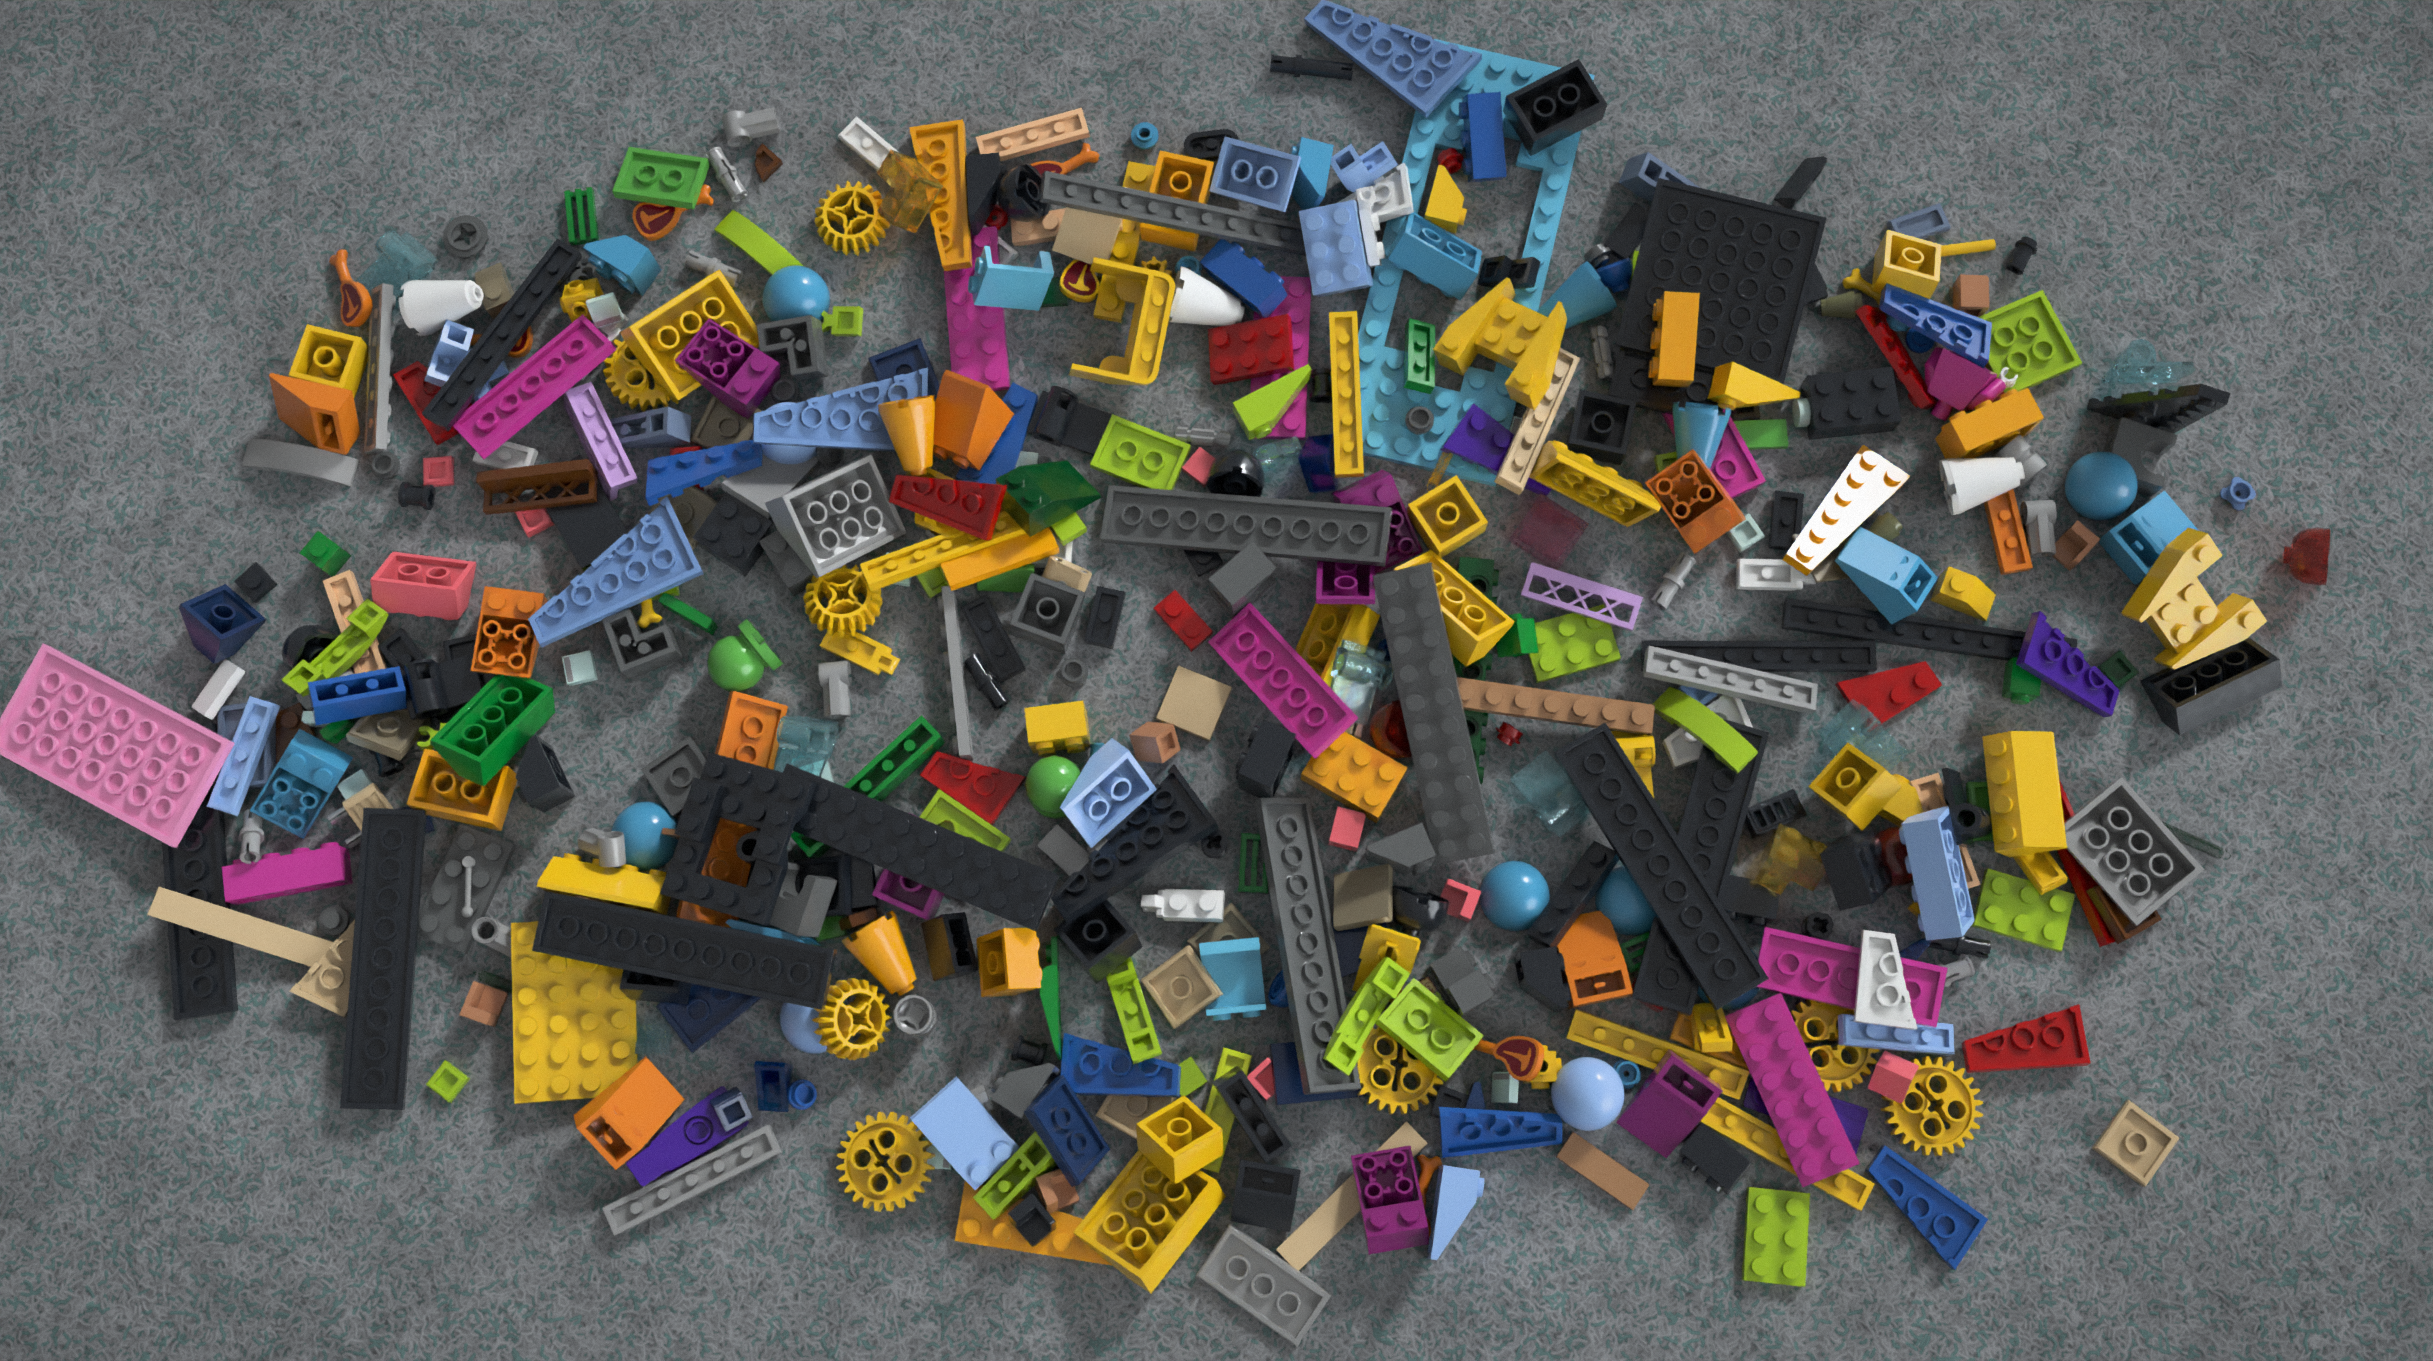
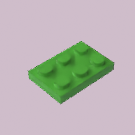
[612,147,710,210]

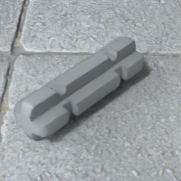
[1590,325,1614,381]
[1175,427,1231,448]

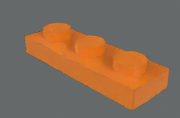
[1984,489,2033,575]

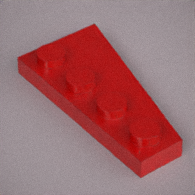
[1855,305,1937,410]
[888,475,1008,540]
[1961,1004,2091,1073]

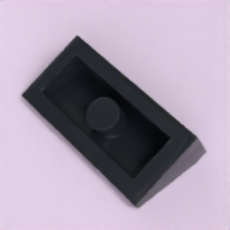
[1774,156,1827,209]

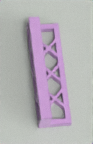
[564,382,638,501]
[1521,562,1643,631]

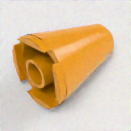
[878,395,935,476]
[842,910,917,996]

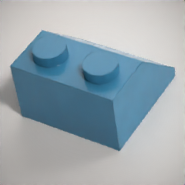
[1289,137,1334,210]

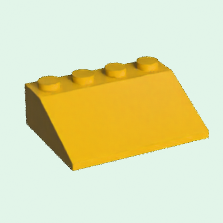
[619,269,759,401]
[1529,440,1661,527]
[1073,1150,1226,1294]

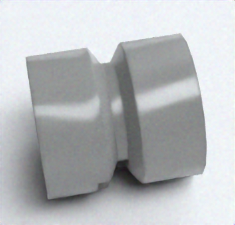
[1992,435,2047,489]
[894,995,938,1037]

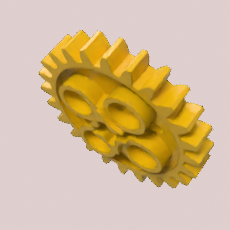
[603,339,687,412]
[1790,999,1880,1093]
[1357,1024,1443,1115]
[1881,1056,1983,1156]
[836,1112,935,1212]

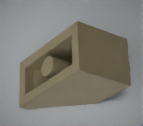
[475,262,514,320]

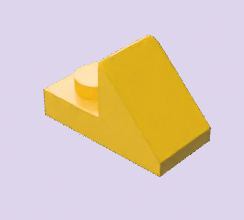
[1691,1003,1733,1053]

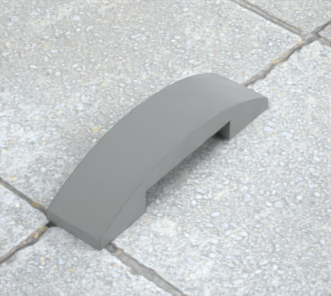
[242,439,359,487]

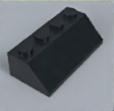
[2140,637,2282,736]

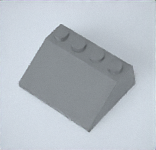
[765,455,907,578]
[2064,777,2204,926]

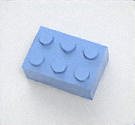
[1299,200,1373,297]

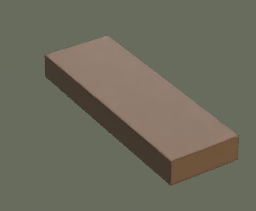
[1556,1132,1649,1210]

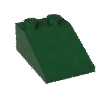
[996,460,1101,537]

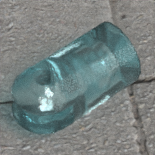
[1252,436,1303,472]

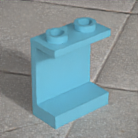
[968,246,1054,311]
[1199,937,1266,1021]

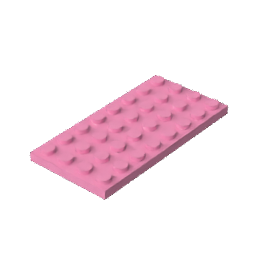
[0,644,235,848]

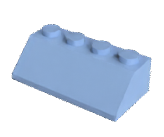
[1899,806,1975,941]

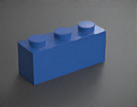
[1458,92,1506,183]
[1200,239,1288,318]
[308,666,407,725]

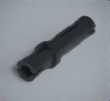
[1270,54,1353,81]

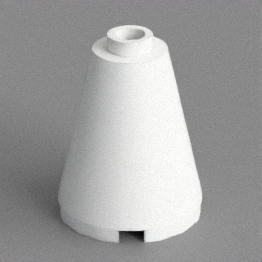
[1168,266,1245,326]
[399,280,483,336]
[1939,457,2025,515]

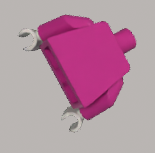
[1925,342,2018,421]

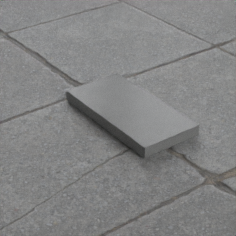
[1196,1223,1332,1347]

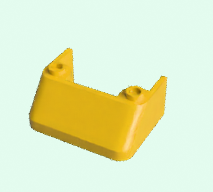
[1069,257,1175,386]

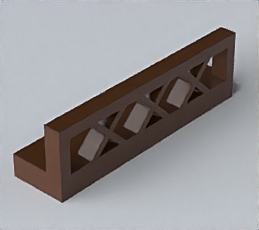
[476,459,598,515]

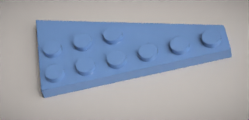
[1304,0,1482,118]
[753,367,928,452]
[528,496,704,647]

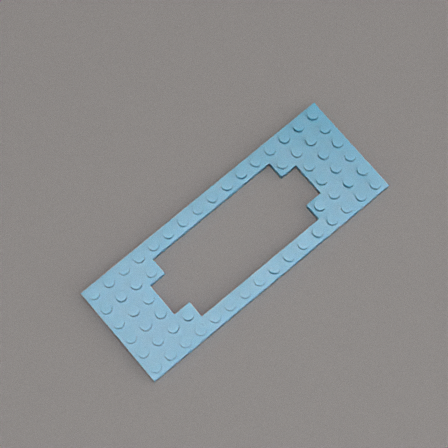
[1330,39,1595,487]

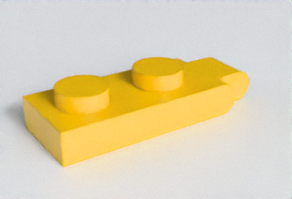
[819,632,900,676]

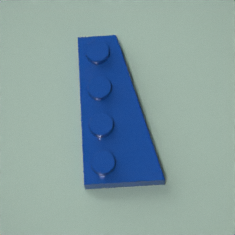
[1879,283,1992,368]
[955,382,1038,484]
[645,440,763,506]
[1060,1033,1181,1097]
[1439,1107,1562,1158]
[1865,1145,1988,1270]

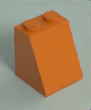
[933,370,1014,470]

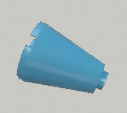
[1537,261,1617,330]
[1672,402,1731,469]

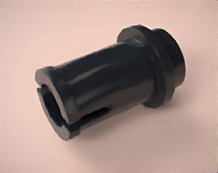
[2006,237,2037,275]

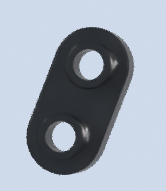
[1184,129,1239,161]

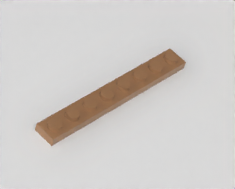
[1457,677,1655,735]

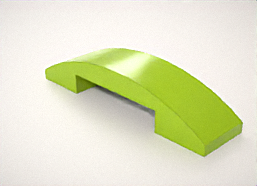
[714,210,803,275]
[281,598,389,697]
[1653,687,1758,774]
[1106,957,1162,1064]
[1323,957,1410,1076]

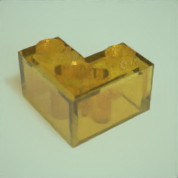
[877,149,943,233]
[1754,823,1828,895]

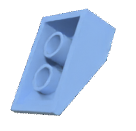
[1209,137,1301,212]
[1060,738,1157,848]
[910,1076,1020,1190]
[1426,1165,1484,1260]

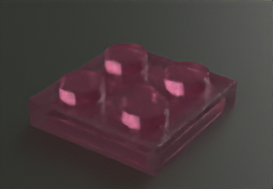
[1509,493,1589,570]

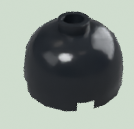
[998,164,1051,222]
[1207,449,1265,497]
[281,625,338,672]
[1392,885,1450,937]

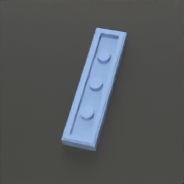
[207,696,280,816]
[1838,1014,1954,1056]

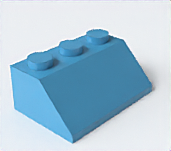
[1388,212,1482,301]

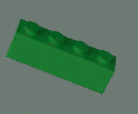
[430,675,555,787]

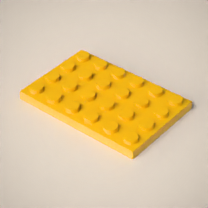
[511,921,638,1104]

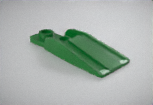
[1040,936,1062,1061]

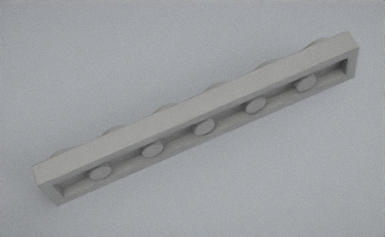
[364,283,396,455]
[937,586,974,760]
[1643,646,1818,715]
[602,1125,783,1236]

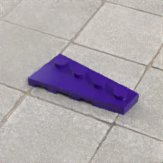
[1440,403,1552,497]
[2016,611,2120,717]

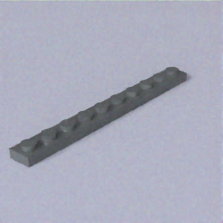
[1040,171,1306,256]

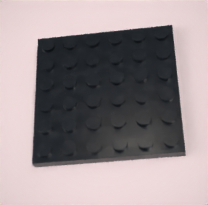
[1615,178,1827,384]

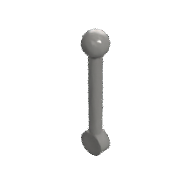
[461,856,476,918]

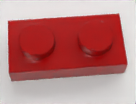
[1153,590,1213,652]

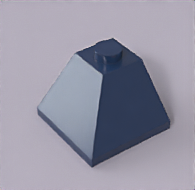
[179,584,266,664]

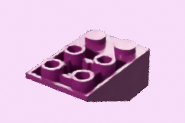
[675,318,781,419]
[1331,469,1423,574]
[1616,1049,1723,1158]
[1351,1145,1429,1255]

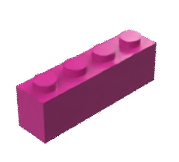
[222,842,353,905]

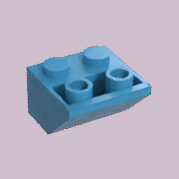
[583,235,662,296]

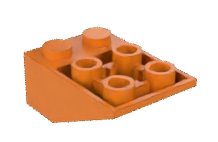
[269,373,360,455]
[1645,449,1746,554]
[471,586,548,679]
[1556,910,1633,1009]
[573,1056,685,1170]

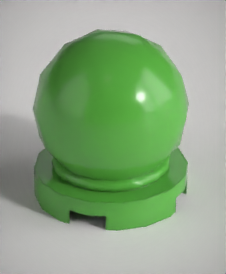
[707,619,783,692]
[1025,755,1081,819]

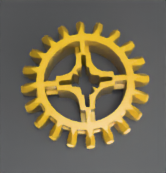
[814,181,890,256]
[803,564,883,638]
[812,978,892,1060]

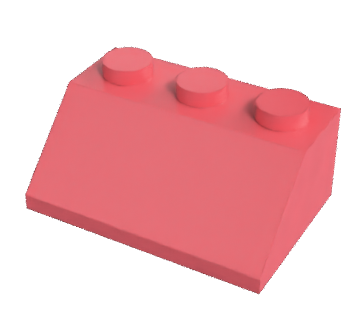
[370,552,476,620]

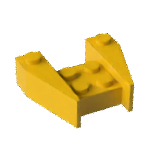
[1433,277,1567,410]
[2121,528,2267,670]

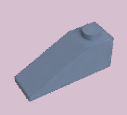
[1619,152,1700,202]
[609,407,691,448]

